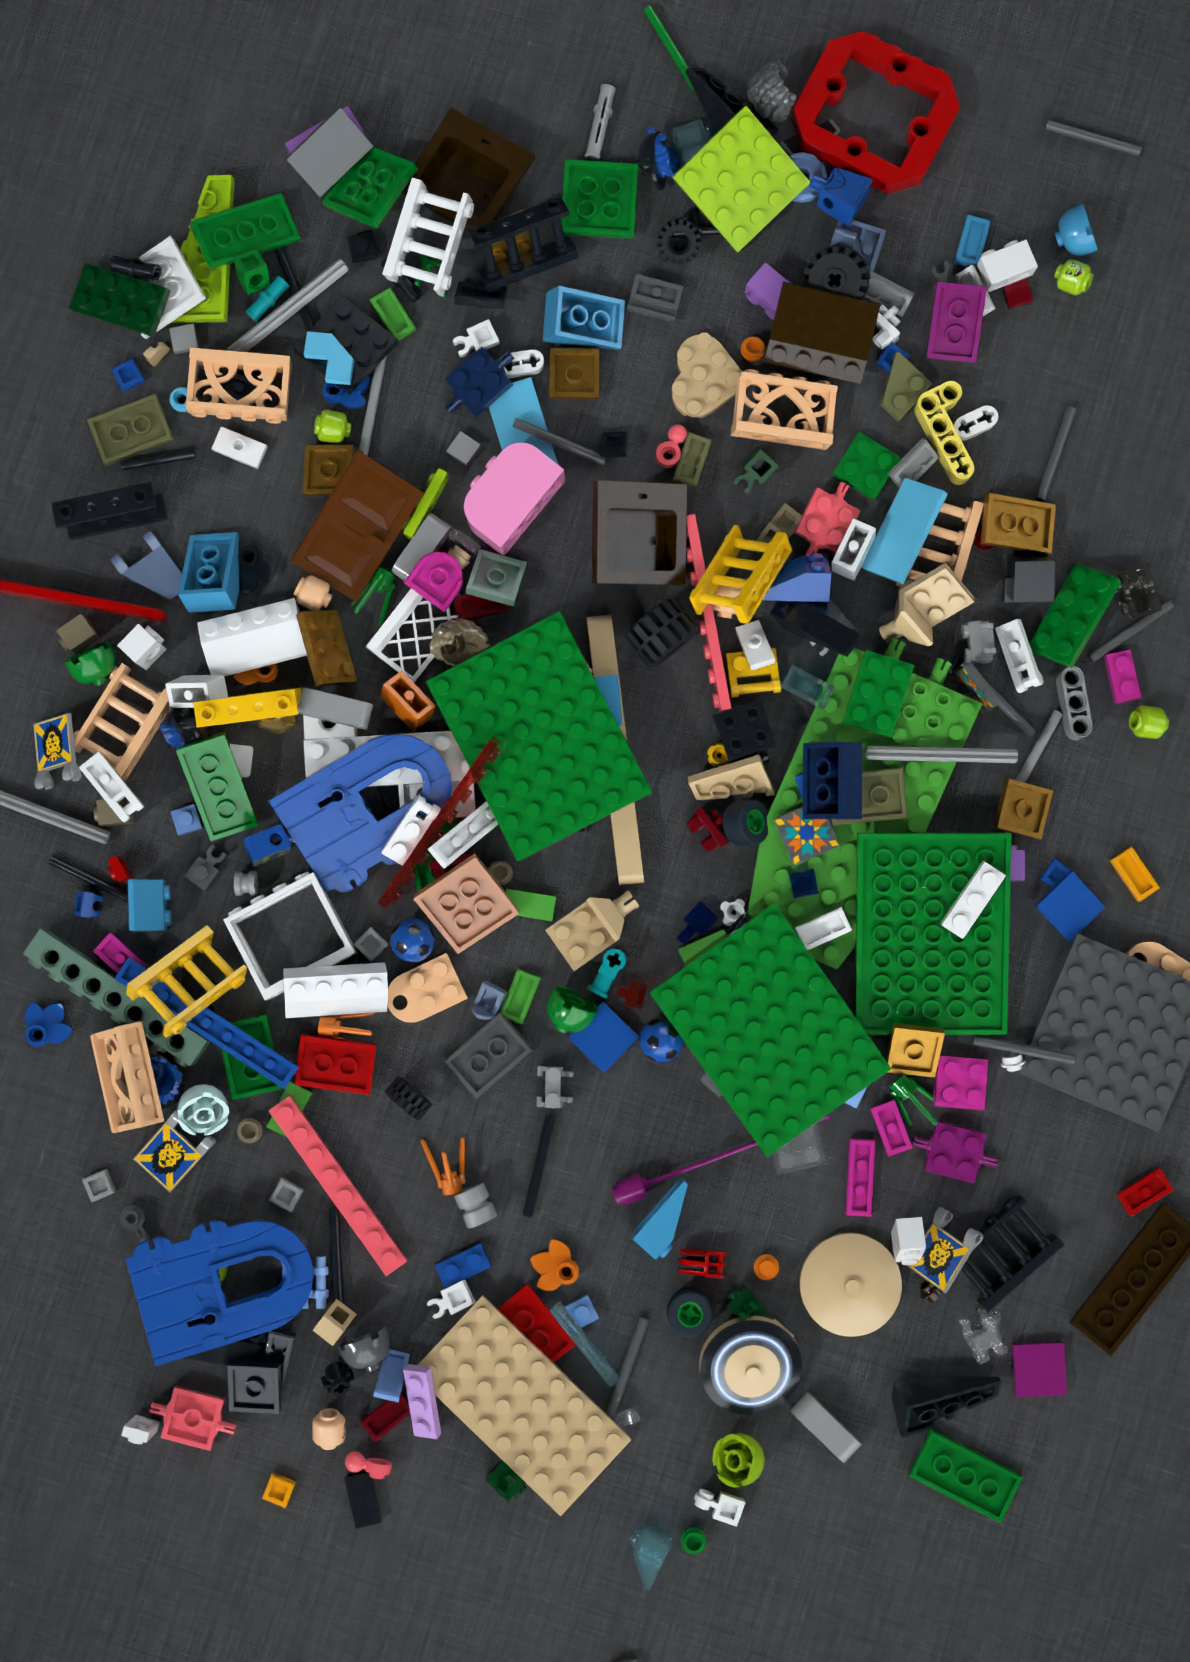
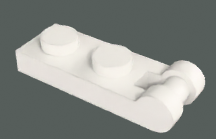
[995,619,1043,693]
[79,752,144,823]
[381,795,441,866]

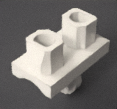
[872,305,901,350]

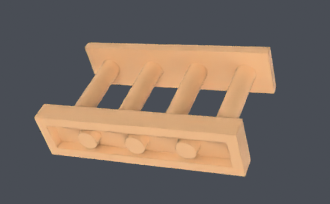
[895,501,984,587]
[73,663,170,781]

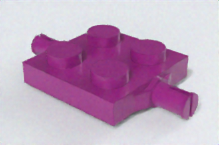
[912,1121,998,1184]

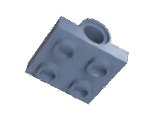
[830,220,886,272]

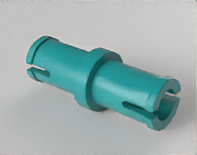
[245,275,290,323]

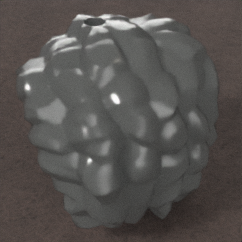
[747,59,797,124]

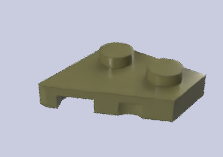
[880,351,932,422]

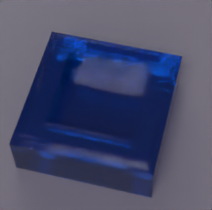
[789,869,819,899]

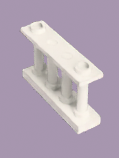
[382,178,474,296]

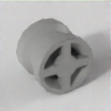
[234,870,258,896]

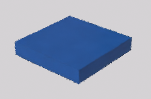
[1034,871,1105,942]
[568,1002,639,1073]

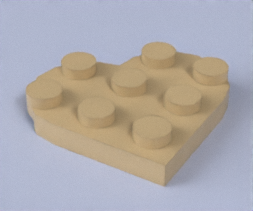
[672,333,749,418]

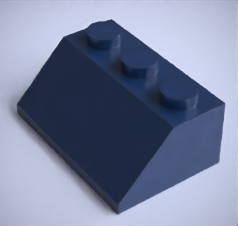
[803,741,862,820]

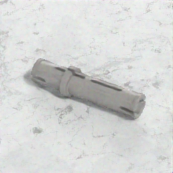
[585,84,616,161]

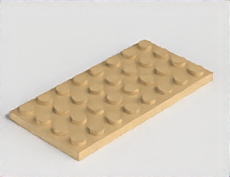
[417,1295,631,1516]

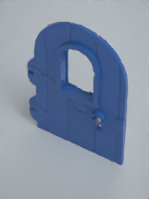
[269,734,452,893]
[125,1219,313,1366]

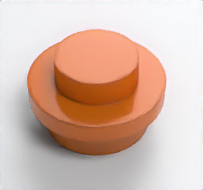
[741,336,765,362]
[753,1254,779,1280]

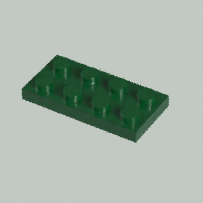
[69,263,171,338]

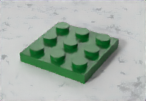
[322,147,418,229]
[561,159,638,239]

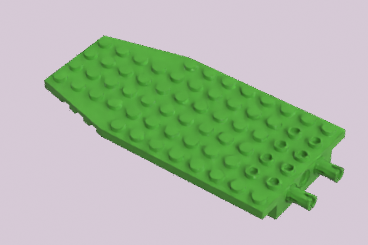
[747,638,982,969]

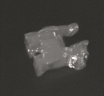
[959,1308,1009,1364]

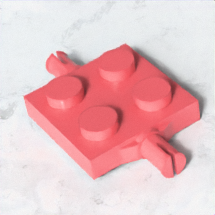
[794,482,860,556]
[149,1385,237,1451]

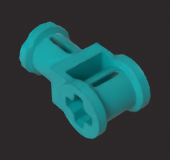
[587,949,627,999]

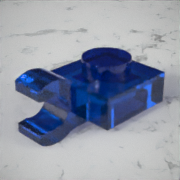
[676,901,718,944]

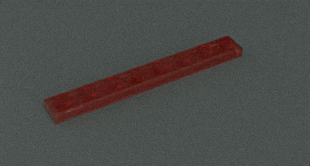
[377,736,501,909]

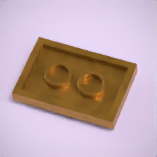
[980,493,1056,555]
[296,610,357,687]

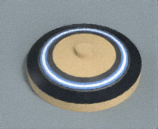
[699,1316,802,1415]

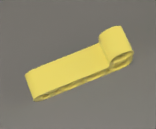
[914,381,974,485]

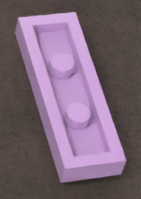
[403,1364,441,1439]

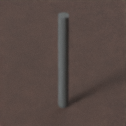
[1045,120,1142,156]
[1036,406,1076,501]
[512,418,607,465]
[1087,599,1174,663]
[959,661,1036,737]
[973,1035,1077,1065]
[605,1316,649,1417]

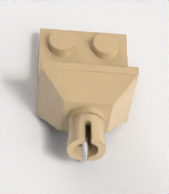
[879,563,974,646]
[545,890,639,971]

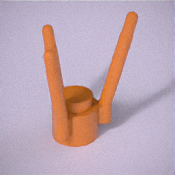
[318,1013,374,1040]
[421,1137,466,1195]

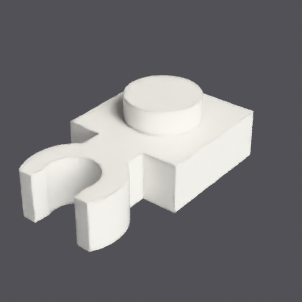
[453,319,500,357]
[427,1280,475,1319]

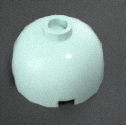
[177,1084,229,1136]

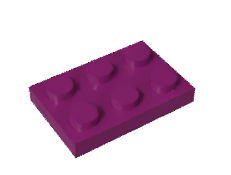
[926,281,987,363]

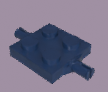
[445,346,515,417]

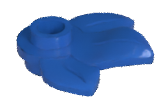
[322,376,369,409]
[24,1002,73,1047]

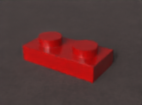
[1115,1167,1174,1217]

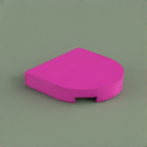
[403,552,463,612]

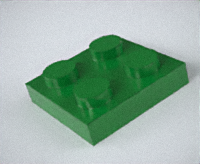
[832,432,901,501]

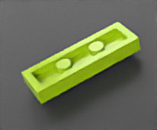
[402,468,449,541]

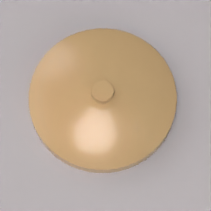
[799,1232,902,1337]

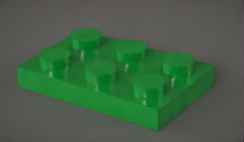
[842,650,914,738]
[221,1015,283,1100]

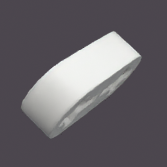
[504,350,544,378]
[953,405,998,441]

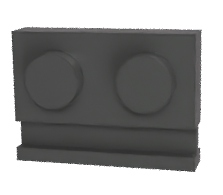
[627,274,684,323]

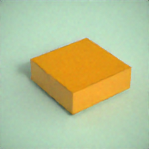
[262,1472,296,1508]

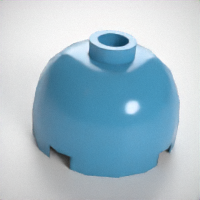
[1055,204,1098,256]

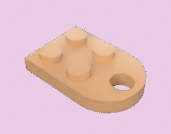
[1126,942,1190,981]
[388,953,468,1023]

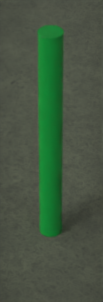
[644,5,695,93]

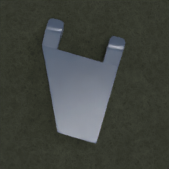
[111,531,182,600]

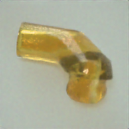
[257,715,296,734]

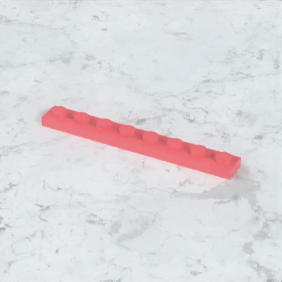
[686,514,731,713]
[269,1095,407,1276]

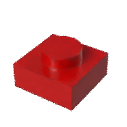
[107,855,134,883]

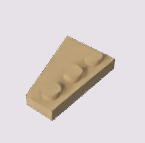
[688,755,775,800]

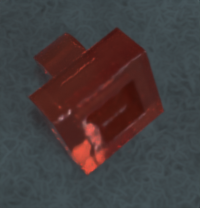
[616,981,647,1010]

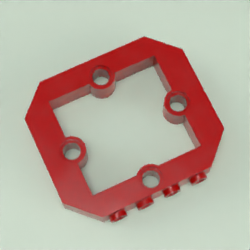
[791,31,960,194]

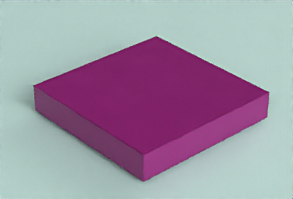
[1011,1341,1067,1397]

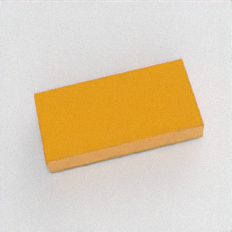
[1109,846,1160,902]

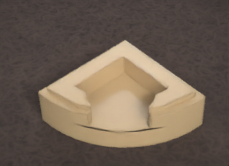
[143,342,170,367]

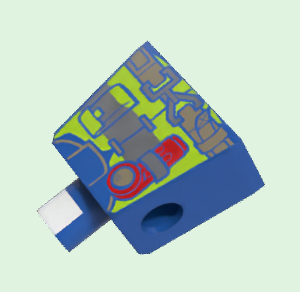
[243,824,294,868]

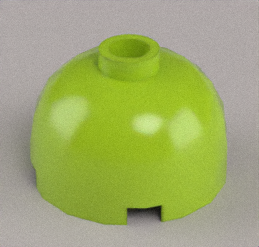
[712,1433,765,1488]

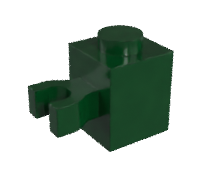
[733,446,779,494]
[726,1284,767,1321]
[486,1459,526,1502]

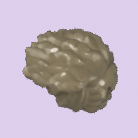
[429,618,490,666]

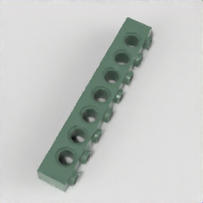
[23,929,211,1067]

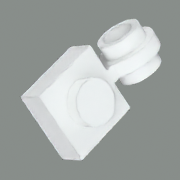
[694,1489,746,1527]

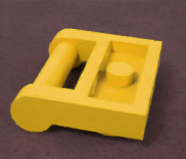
[726,648,781,698]

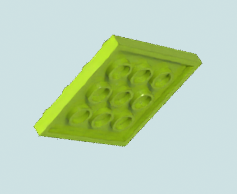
[672,106,811,252]

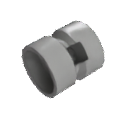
[454,1182,498,1229]

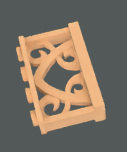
[185,348,292,424]
[731,369,838,450]
[90,1021,164,1133]

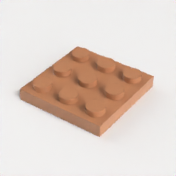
[413,854,520,954]

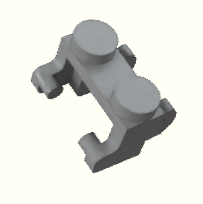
[961,620,996,664]
[536,1066,574,1108]

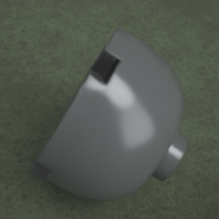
[337,1324,390,1372]

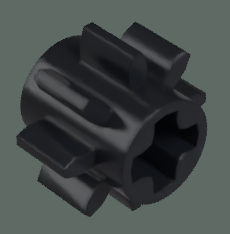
[321,1362,355,1395]

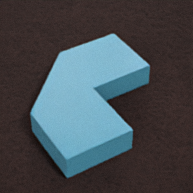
[304,331,354,385]

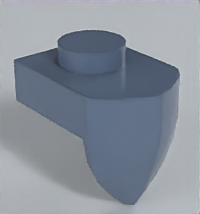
[472,981,508,1020]

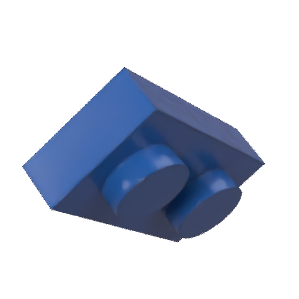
[434,1243,492,1289]

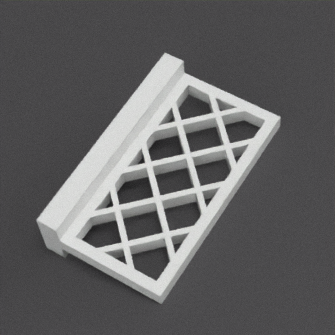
[365,589,460,683]

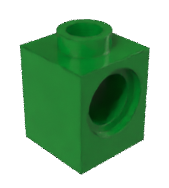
[234,249,270,295]

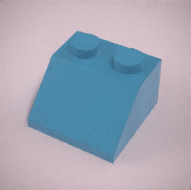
[128,879,172,932]

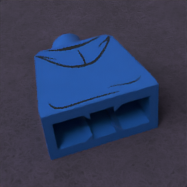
[809,168,873,226]

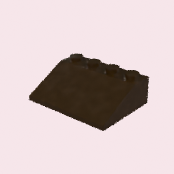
[764,281,881,384]

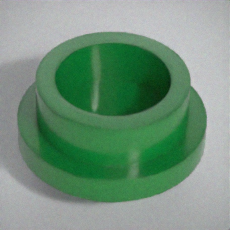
[681,1527,706,1554]

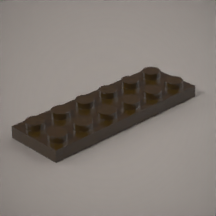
[1069,1202,1190,1356]

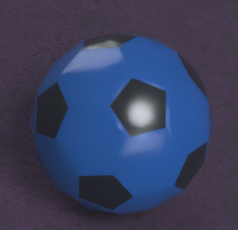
[390,918,435,963]
[639,1018,684,1062]

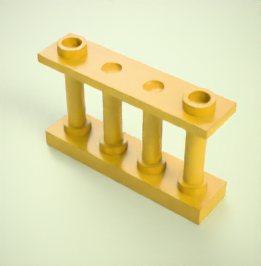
[689,525,792,624]
[193,687,302,728]
[126,925,247,1038]

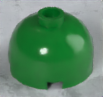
[64,641,116,686]
[547,986,599,1033]

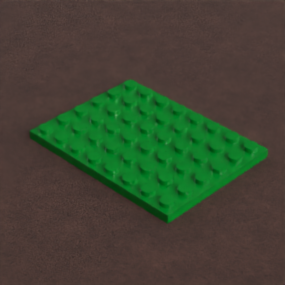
[426,611,653,862]
[855,833,1011,1035]
[649,903,892,1157]

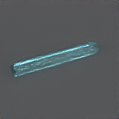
[550,1302,620,1387]

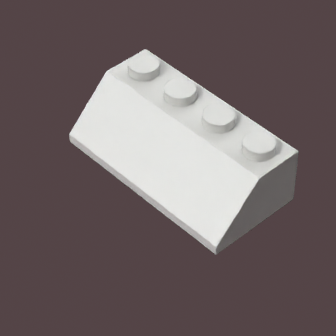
[197,598,307,676]
[283,963,388,1018]

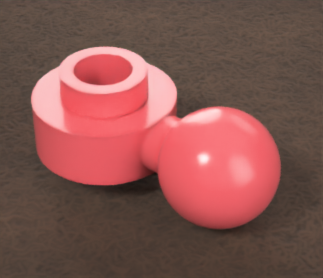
[656,424,687,468]
[345,1451,392,1479]

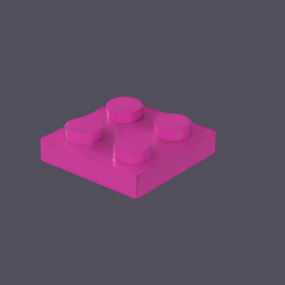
[933,1055,988,1110]

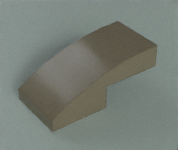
[756,503,802,543]

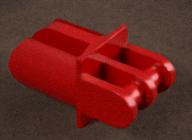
[678,1248,727,1278]

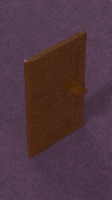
[290,450,424,603]

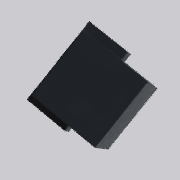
[1002,554,1055,603]

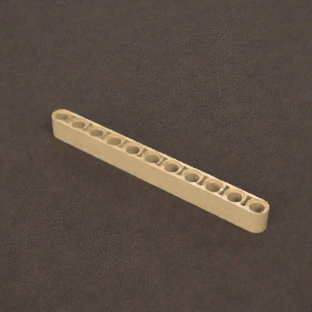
[586,614,644,886]

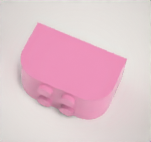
[464,443,565,556]

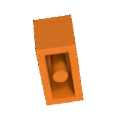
[380,670,436,732]

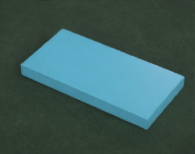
[489,377,558,464]
[861,478,948,584]

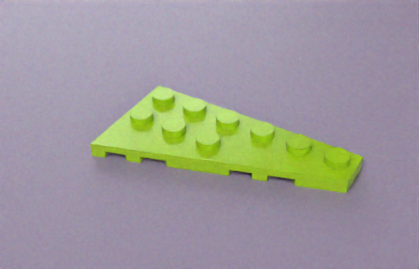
[171,175,235,323]

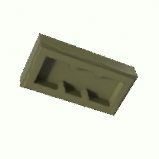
[673,432,712,488]

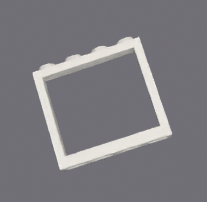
[223,871,357,1000]

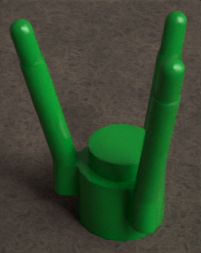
[350,567,396,627]
[889,1074,942,1126]

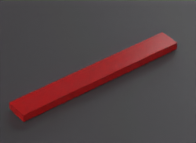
[0,580,168,624]

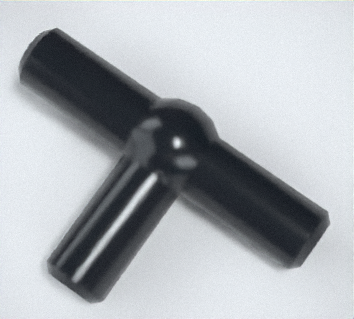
[672,207,720,238]

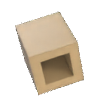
[313,1299,357,1346]

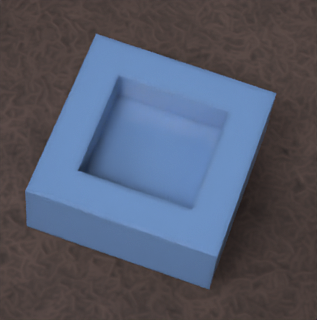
[171,804,203,836]
[565,1294,599,1330]

